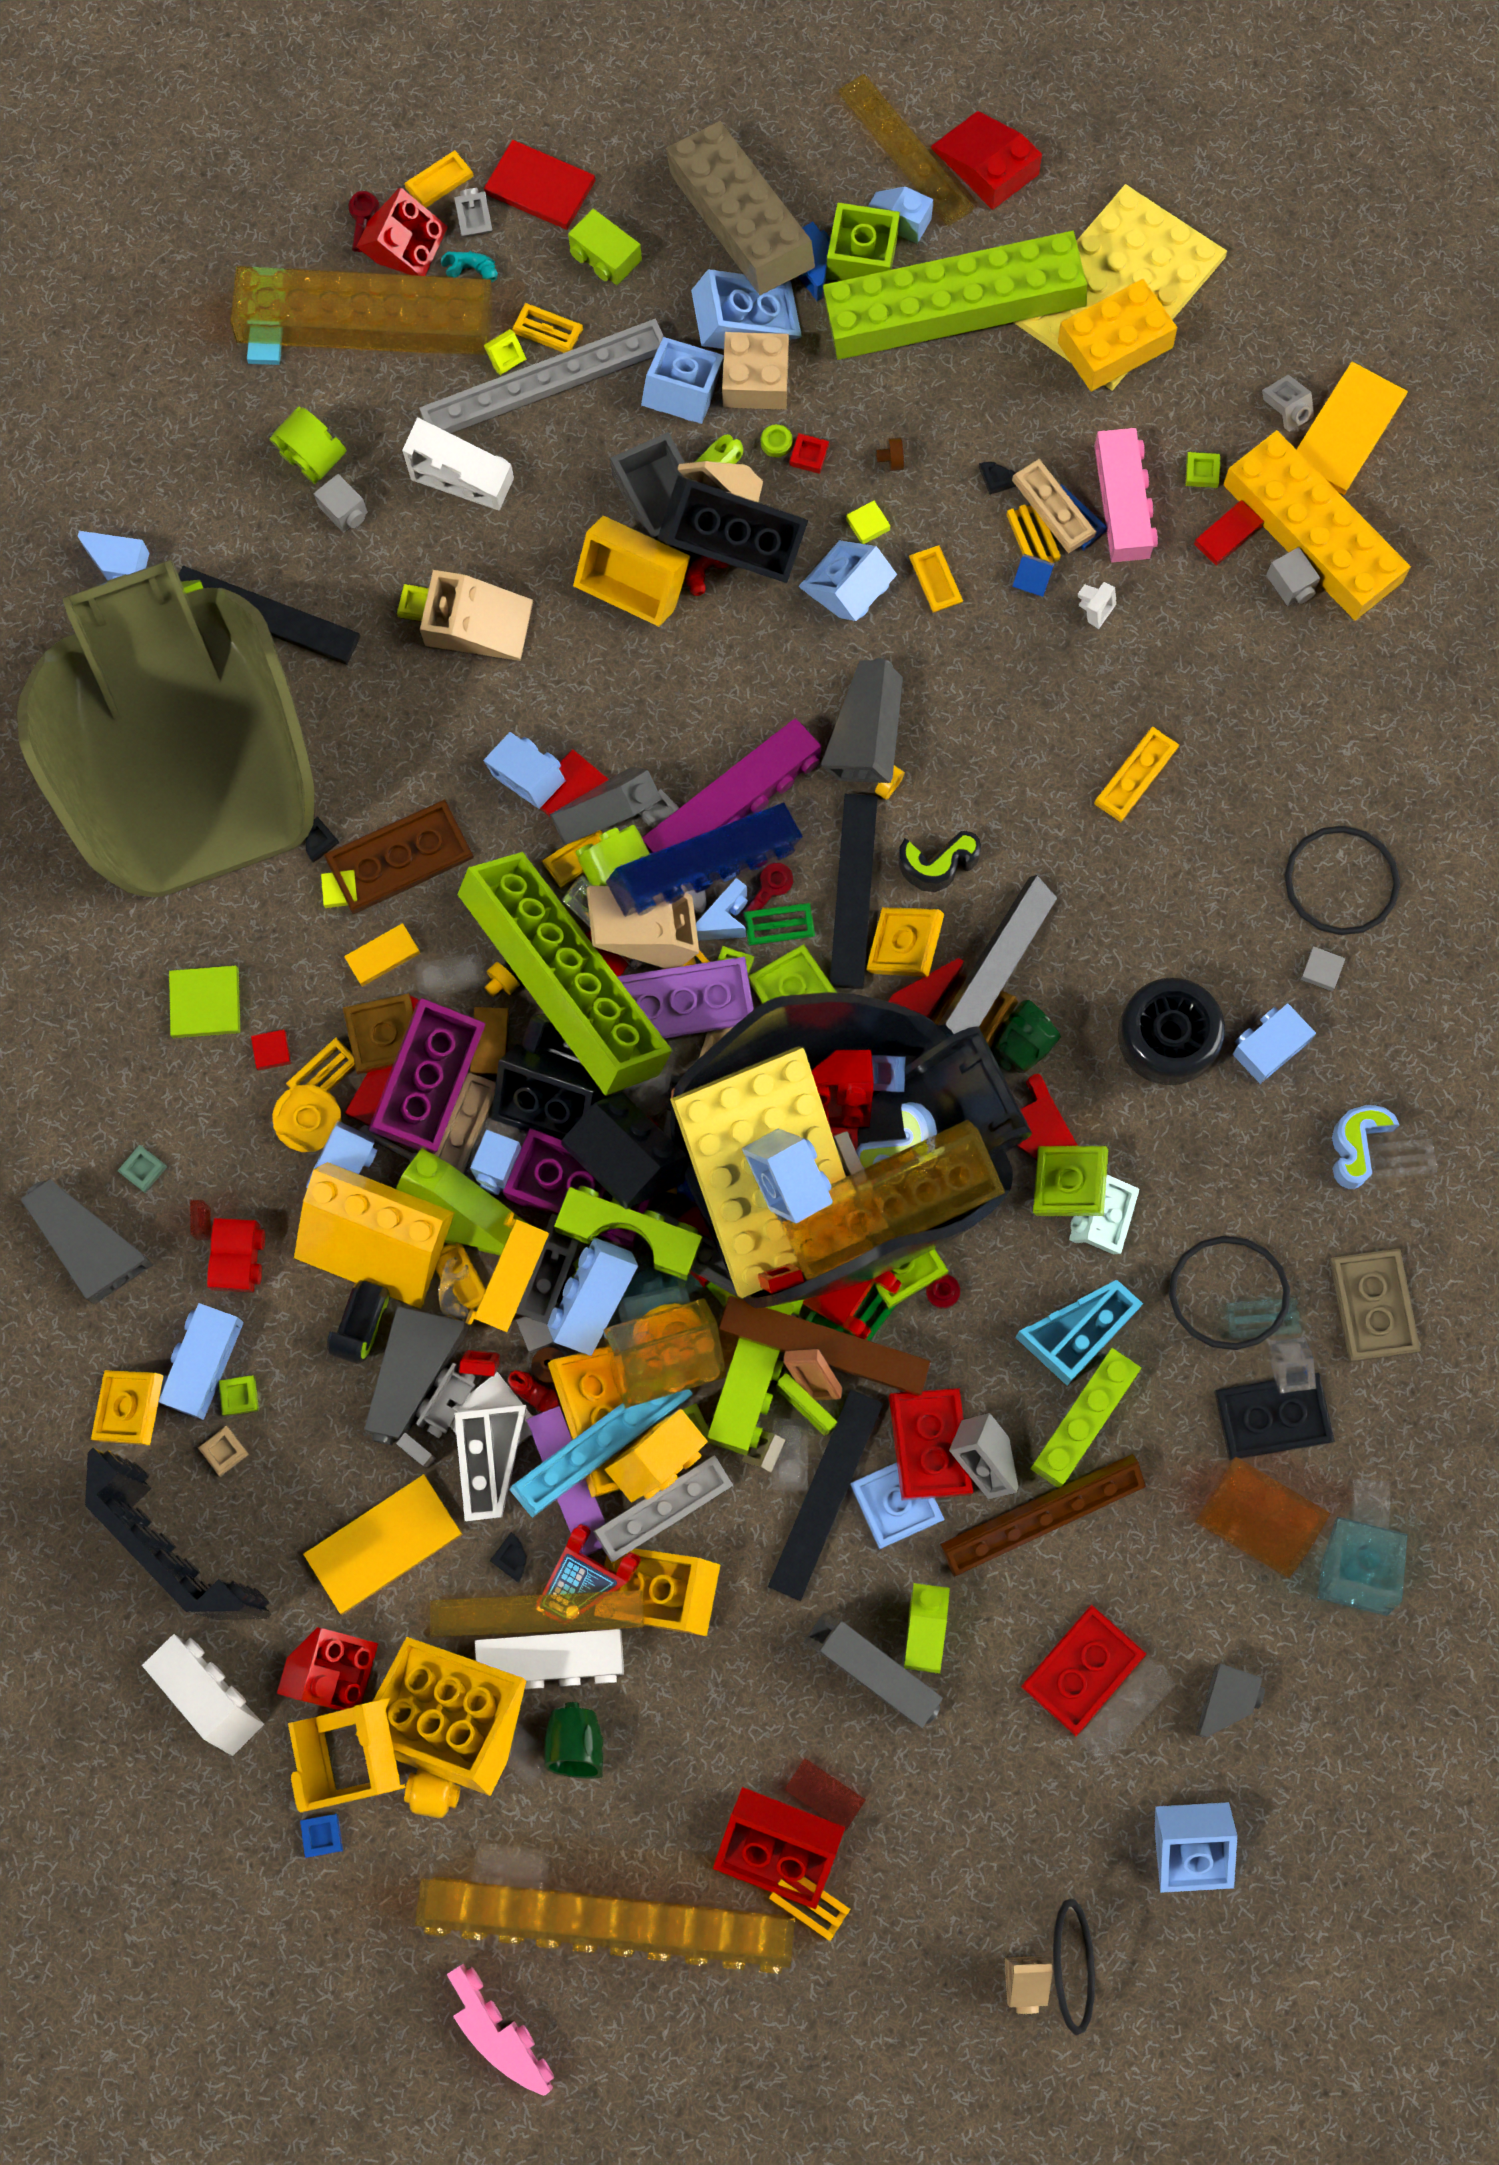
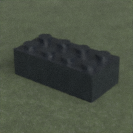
[658,475,808,583]

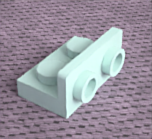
[1069,1175,1139,1254]

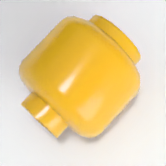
[404,1769,461,1818]

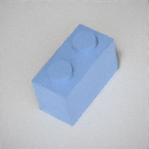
[483,732,566,809]
[1233,1003,1316,1084]
[470,1129,521,1195]

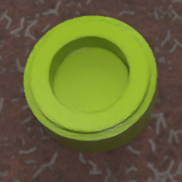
[761,424,793,458]

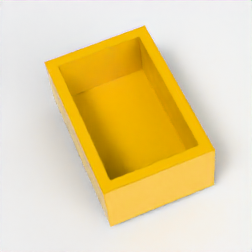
[1058,279,1178,392]
[573,515,690,627]

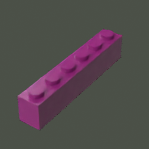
[642,717,821,877]

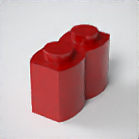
[207,1218,266,1293]

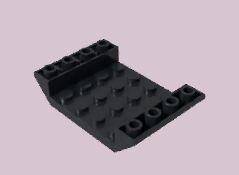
[85,1448,271,1620]

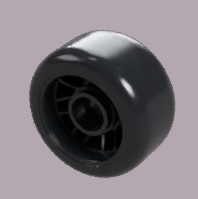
[1118,977,1225,1085]

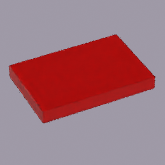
[484,139,596,230]
[889,1388,973,1501]
[1020,1604,1146,1737]

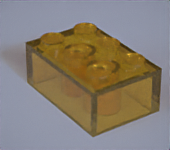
[603,1298,726,1409]

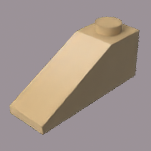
[677,461,763,502]
[1004,1956,1053,2014]

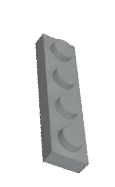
[593,1455,733,1562]

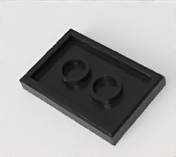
[1214,1372,1335,1461]

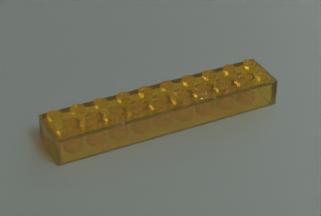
[415,1876,795,1974]

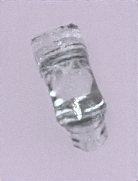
[438,1257,469,1321]

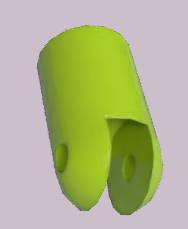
[695,434,743,464]

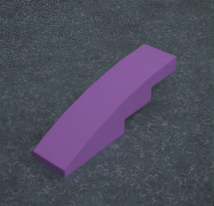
[526,1406,606,1556]

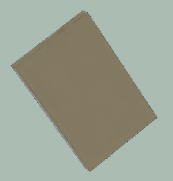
[1330,1249,1421,1362]

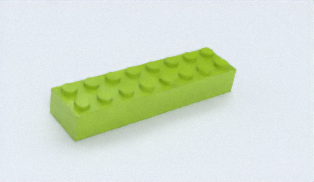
[823,230,1087,360]
[457,852,673,1096]

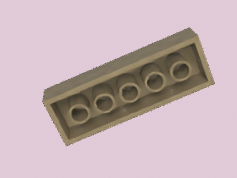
[666,121,815,295]

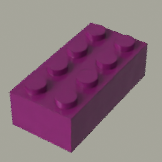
[368,998,486,1154]
[503,1128,657,1249]

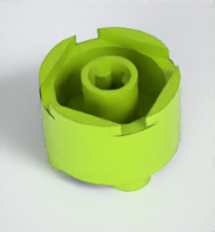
[269,406,347,484]
[575,825,655,886]

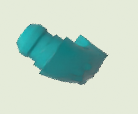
[441,251,498,283]

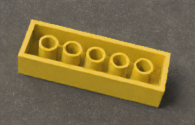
[1223,430,1411,621]

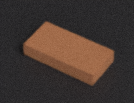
[783,1349,842,1401]

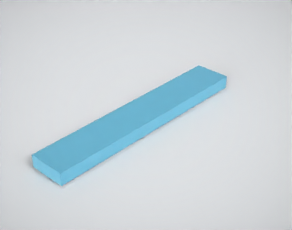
[509,1367,693,1518]

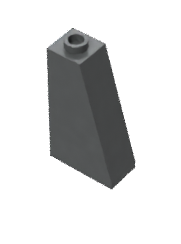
[821,658,903,783]
[21,1180,153,1305]
[364,1306,469,1445]
[803,1613,943,1728]

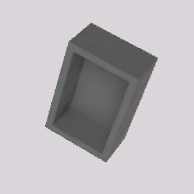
[610,432,685,547]

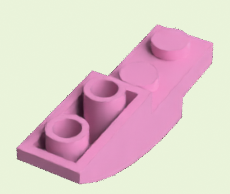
[447,1964,554,2096]

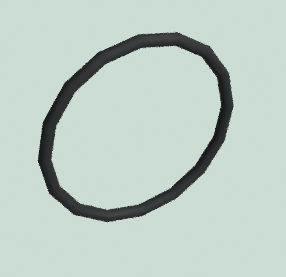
[1284,826,1400,935]
[1169,1236,1290,1350]
[1053,1899,1095,2035]

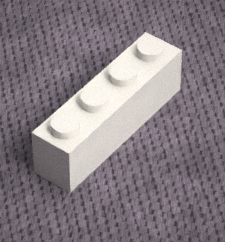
[475,1629,624,1689]

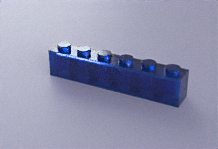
[606,802,803,917]

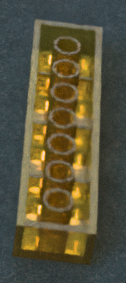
[230,266,493,355]

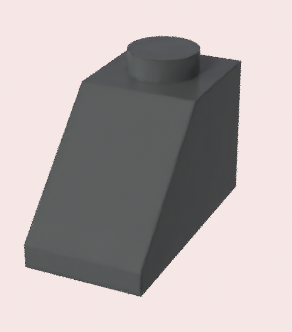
[1195,1663,1265,1738]

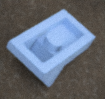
[696,878,748,941]

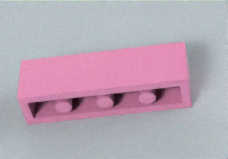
[1094,428,1158,563]

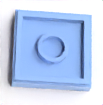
[850,1462,944,1550]

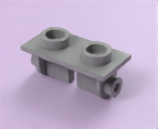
[416,1363,476,1438]

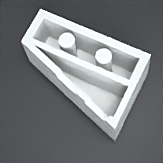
[402,417,514,511]
[454,1405,527,1521]
[142,1634,264,1756]

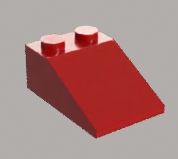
[931,111,1042,210]

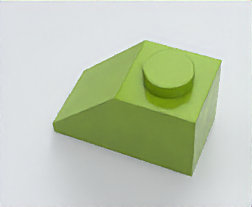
[904,1583,950,1673]

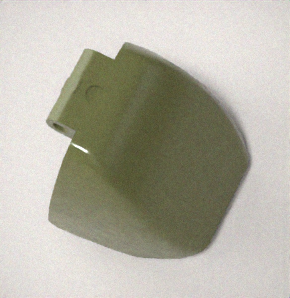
[17,559,314,897]

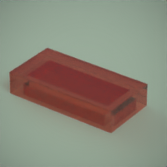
[785,1758,866,1831]

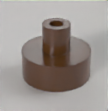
[876,437,904,471]
[531,1347,565,1384]

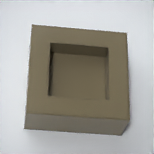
[742,1431,785,1472]

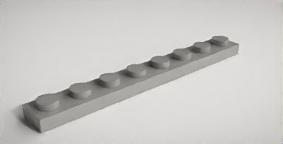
[419,318,664,433]

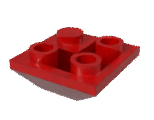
[356,188,448,279]
[812,1050,874,1128]
[277,1627,379,1710]

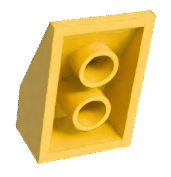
[594,1548,720,1636]

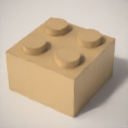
[722,332,789,409]

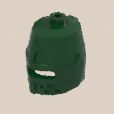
[993,1000,1061,1073]
[544,1702,603,1779]

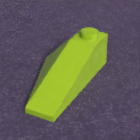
[396,1148,530,1256]

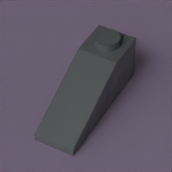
[550,766,661,844]
[516,1214,579,1325]

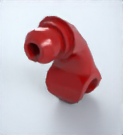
[684,555,729,596]
[508,1370,563,1413]

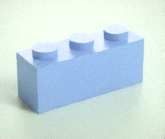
[547,1237,638,1356]
[158,1303,244,1420]

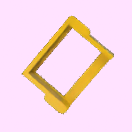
[465,1212,549,1332]
[288,1698,405,1812]

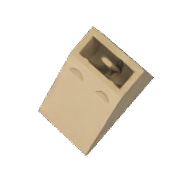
[420,570,533,661]
[587,886,699,969]

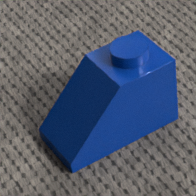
[798,221,830,302]

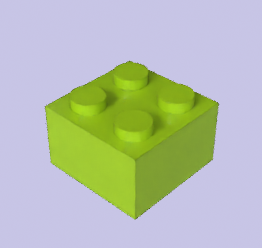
[826,203,900,281]

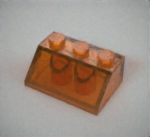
[1195,1457,1331,1579]

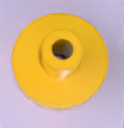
[875,765,905,800]
[484,962,520,997]

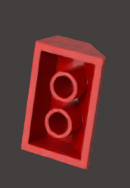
[713,1787,845,1910]

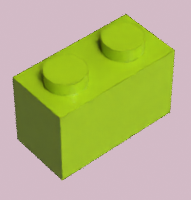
[568,209,642,285]

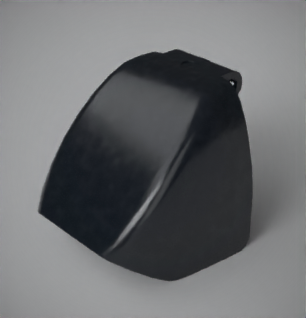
[670,992,1032,1308]

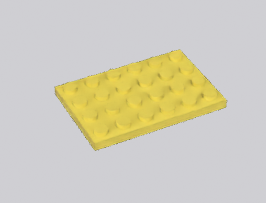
[1013,184,1227,391]
[670,1046,868,1298]

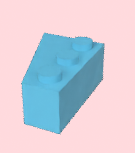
[1015,1280,1143,1386]

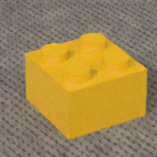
[604,1408,708,1503]

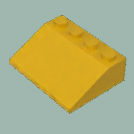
[294,1162,455,1309]
[355,1637,526,1796]

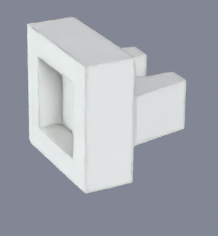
[1078,582,1116,629]

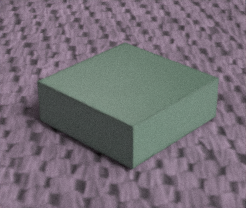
[118,1145,167,1193]

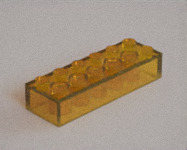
[775,1120,1005,1281]

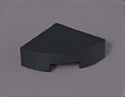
[979,462,1017,495]
[305,816,339,863]
[490,1532,526,1583]

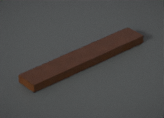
[718,1296,931,1396]
[940,1454,1146,1577]

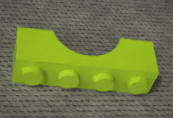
[554,1186,702,1281]
[1030,1348,1141,1489]

